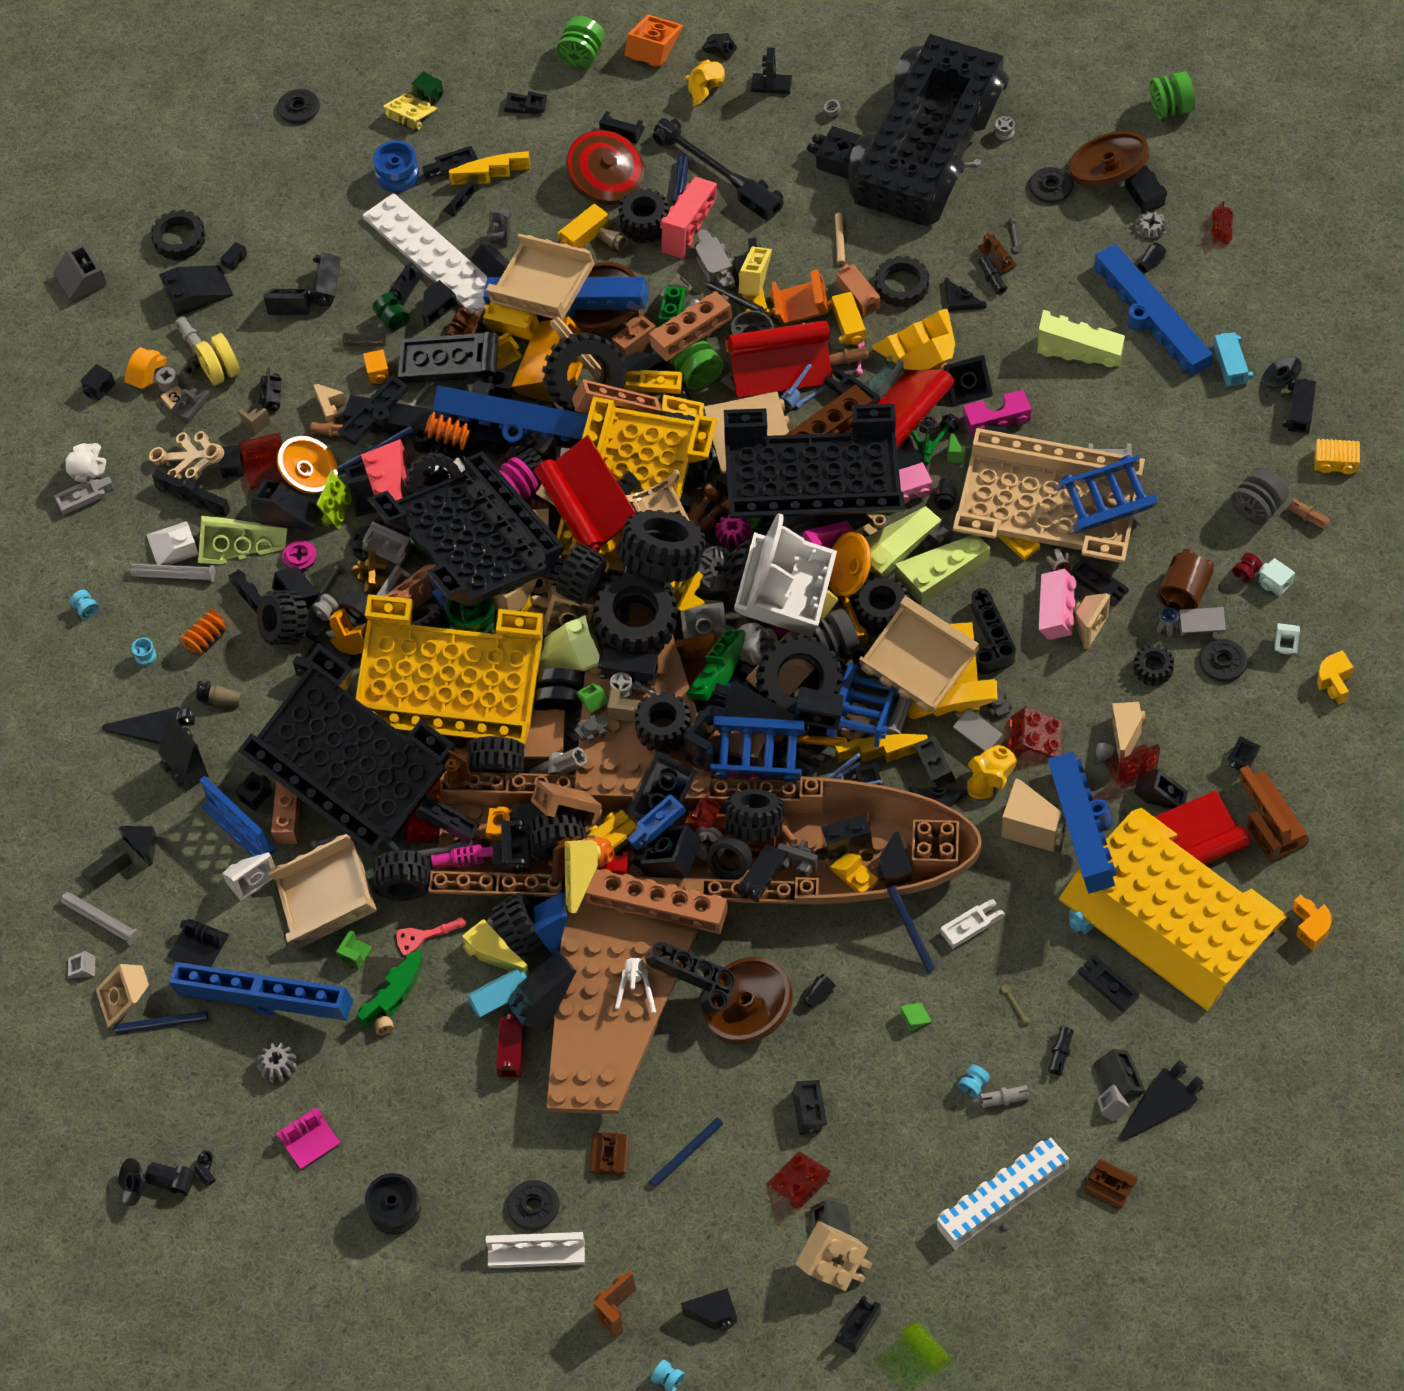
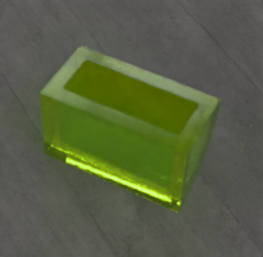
[902,1322,953,1376]

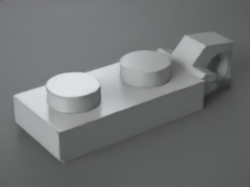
[54,476,115,515]

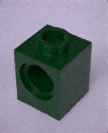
[411,71,444,105]

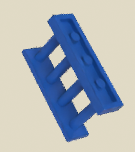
[1056,455,1158,534]
[826,663,900,747]
[711,716,805,782]

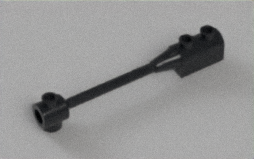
[652,118,784,222]

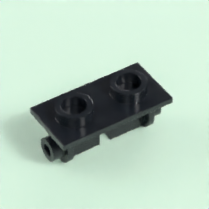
[389,263,423,305]
[259,368,282,412]

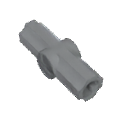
[529,747,587,775]

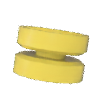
[194,333,241,386]

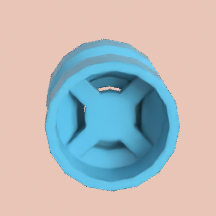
[70,590,99,620]
[131,638,157,666]
[958,1064,990,1098]
[651,1359,685,1391]

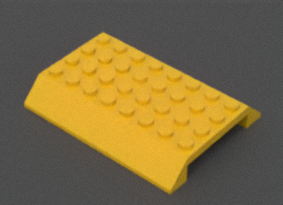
[556,397,717,574]
[356,594,543,744]
[1059,808,1289,1011]

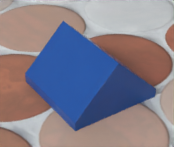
[533,892,567,955]

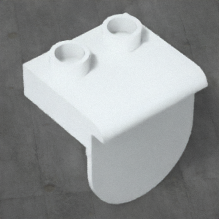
[734,513,837,637]

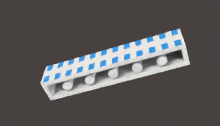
[937,1138,1069,1250]

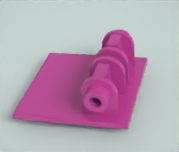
[276,1108,341,1170]

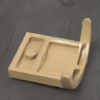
[626,470,690,521]

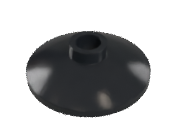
[1263,356,1302,388]
[118,1158,145,1206]

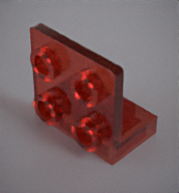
[239,432,286,489]
[1009,706,1062,758]
[1105,744,1160,785]

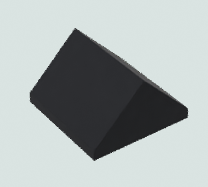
[264,289,311,315]
[943,354,993,406]

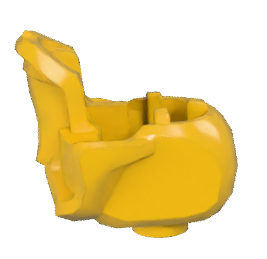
[684,60,725,108]
[967,745,1017,800]

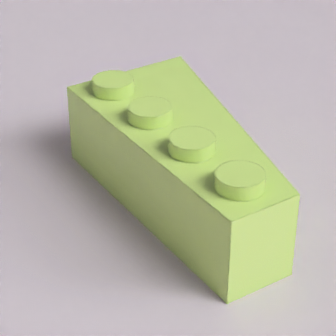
[1037,310,1125,367]
[895,535,990,605]

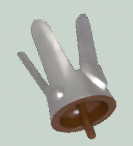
[1046,548,1072,574]

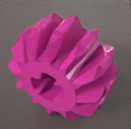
[715,514,752,550]

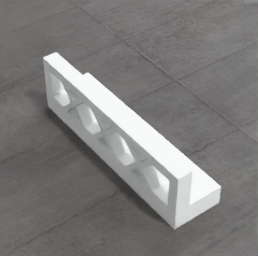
[486,1232,585,1268]

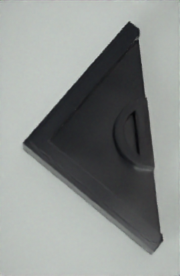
[944,277,987,311]
[909,786,968,807]

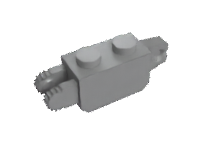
[696,229,735,290]

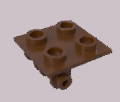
[445,305,486,336]

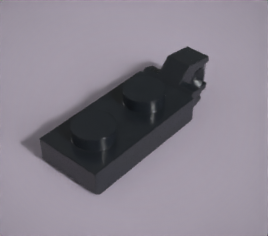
[422,146,478,180]
[228,569,262,614]

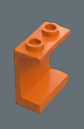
[770,269,829,325]

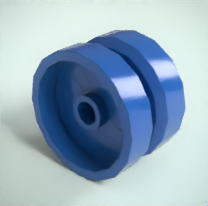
[373,140,420,192]

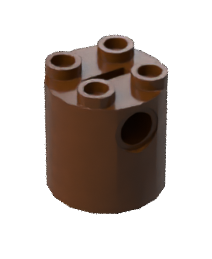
[1157,549,1214,612]

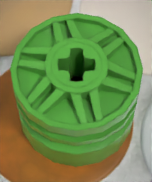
[556,16,605,69]
[1149,71,1195,120]
[669,337,724,390]

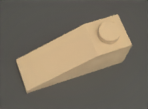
[1112,702,1146,766]

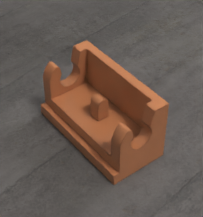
[611,315,656,357]

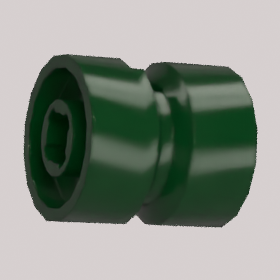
[373,293,410,332]

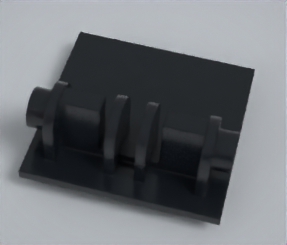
[168,918,229,967]

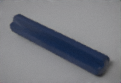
[672,155,689,205]

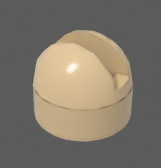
[375,1016,394,1036]

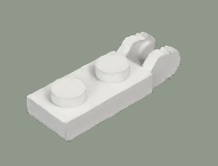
[940,899,1005,949]

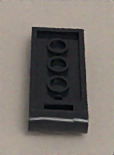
[398,332,499,383]

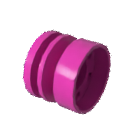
[498,457,539,501]

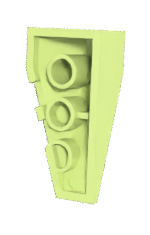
[865,506,941,579]
[198,516,287,564]
[538,615,602,672]

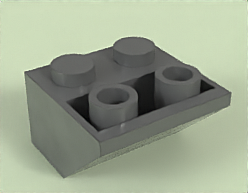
[53,243,107,302]

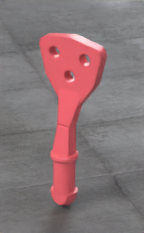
[396,917,466,956]

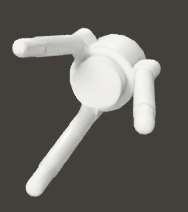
[615,958,656,1014]

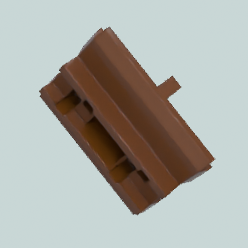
[548,836,580,883]
[589,1131,630,1175]
[1083,1159,1138,1209]

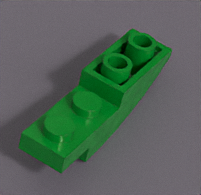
[653,286,686,362]
[686,629,746,701]
[356,949,423,1029]

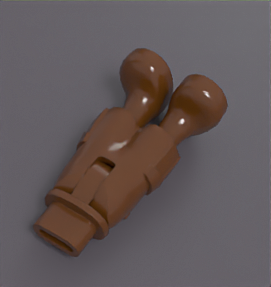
[686,483,729,535]

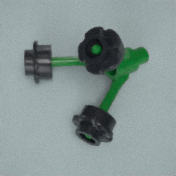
[911,414,960,463]

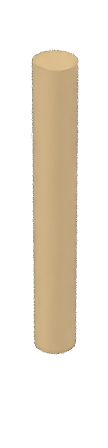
[835,213,845,265]

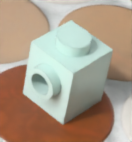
[1259,558,1295,597]
[1274,623,1300,654]

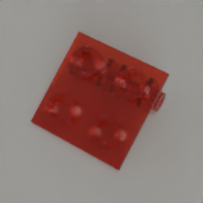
[766,1151,831,1209]

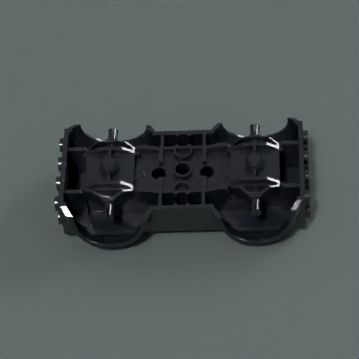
[848,34,1009,227]

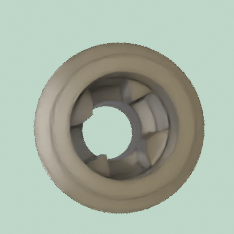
[597,228,628,251]
[208,685,241,707]

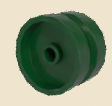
[446,598,497,634]

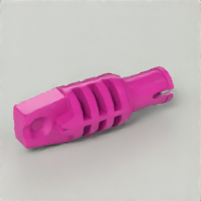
[431,844,494,869]

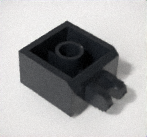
[806,126,861,179]
[633,825,701,879]

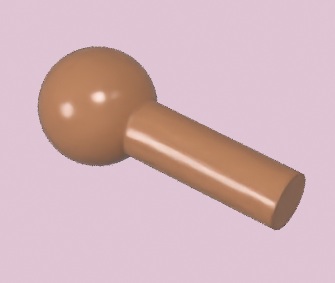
[780,816,798,846]

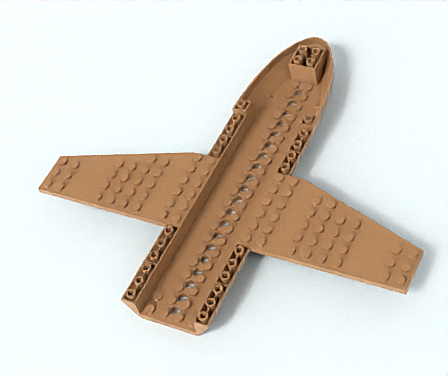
[429,593,982,1114]

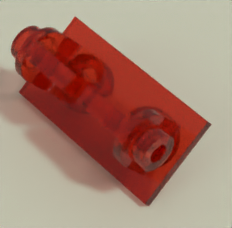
[1211,201,1233,244]
[691,792,720,829]

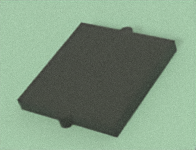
[361,955,404,994]

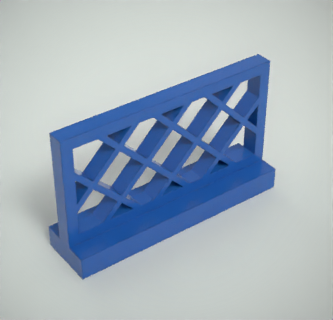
[200,776,277,857]

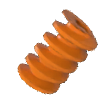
[423,411,470,450]
[179,608,227,654]

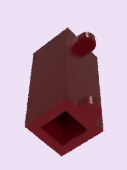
[496,1014,525,1078]

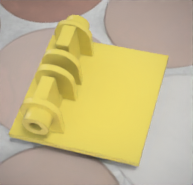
[383,94,437,130]

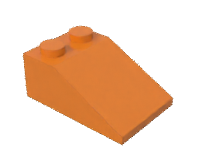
[624,14,684,67]

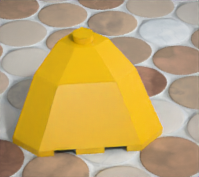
[872,309,955,370]

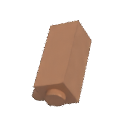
[836,264,880,317]

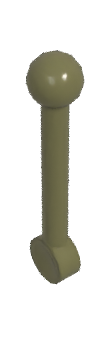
[1001,985,1030,1026]

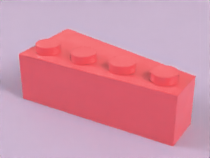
[660,177,717,259]
[361,440,408,530]

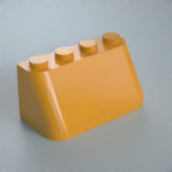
[511,317,583,403]

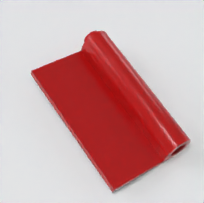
[725,320,833,398]
[851,369,954,449]
[534,435,636,552]
[1155,790,1251,865]

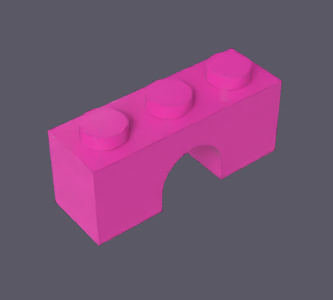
[963,390,1031,436]

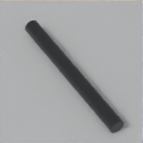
[707,282,764,312]

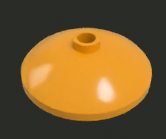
[277,436,338,494]
[829,532,871,597]

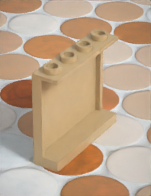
[486,234,595,321]
[704,391,790,474]
[859,596,979,713]
[268,834,377,949]

